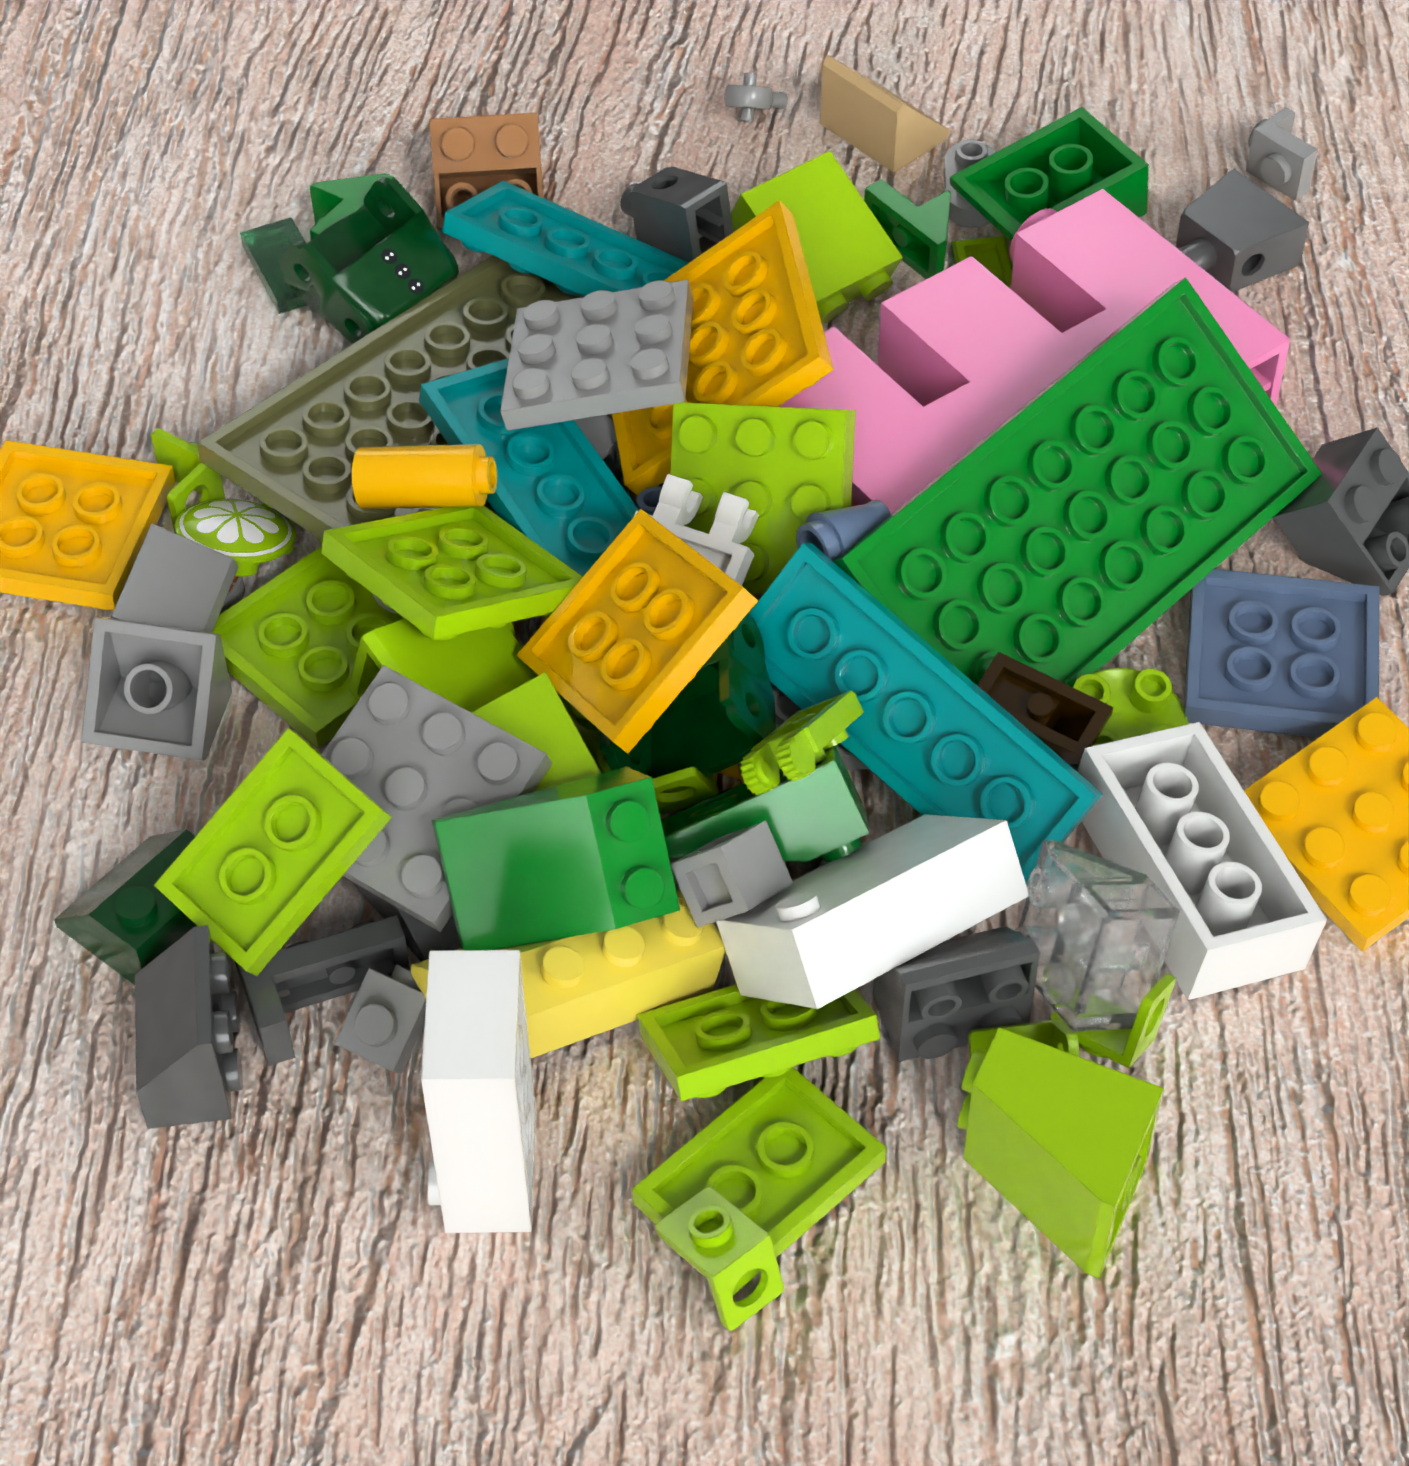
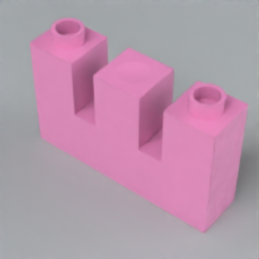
[778,189,1290,514]

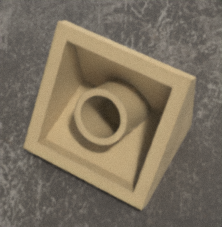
[820,55,951,173]

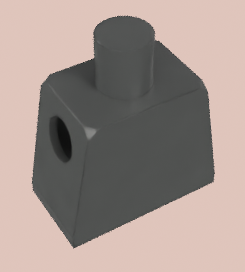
[620,166,733,263]
[1176,169,1309,292]

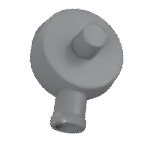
[724,73,787,122]

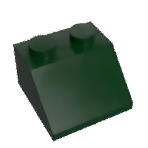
[54,829,198,985]

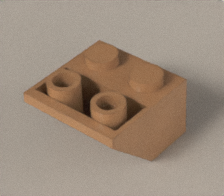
[429,112,544,229]

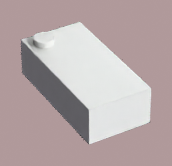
[1077,722,1327,1000]
[716,815,1029,1009]
[421,950,536,1233]

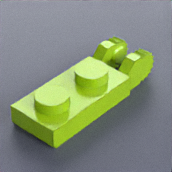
[740,690,864,796]

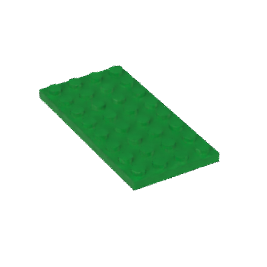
[833,277,1322,687]

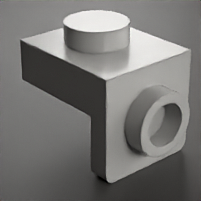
[1246,107,1318,201]
[334,964,426,1074]

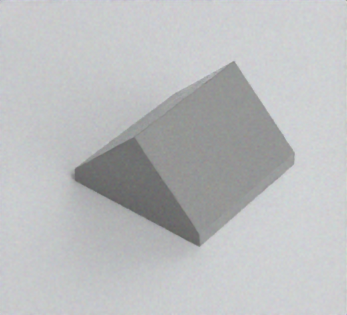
[111,523,239,633]
[81,617,232,761]

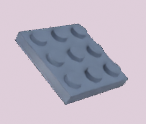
[1184,569,1380,738]

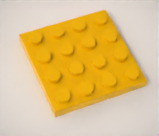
[612,200,834,496]

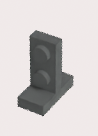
[234,915,410,1066]

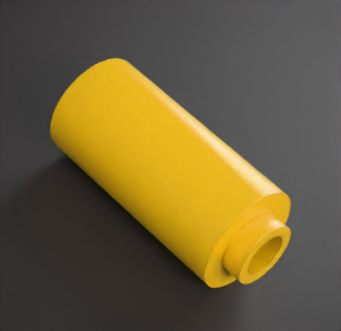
[352,444,497,509]

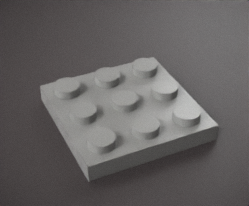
[500,279,694,431]
[322,665,552,932]

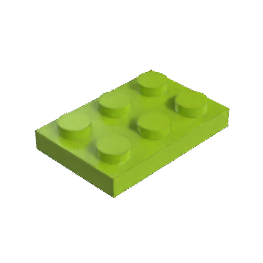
[154,728,392,976]
[637,984,880,1101]
[632,1067,887,1295]

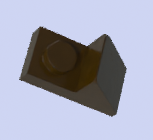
[977,652,1113,764]

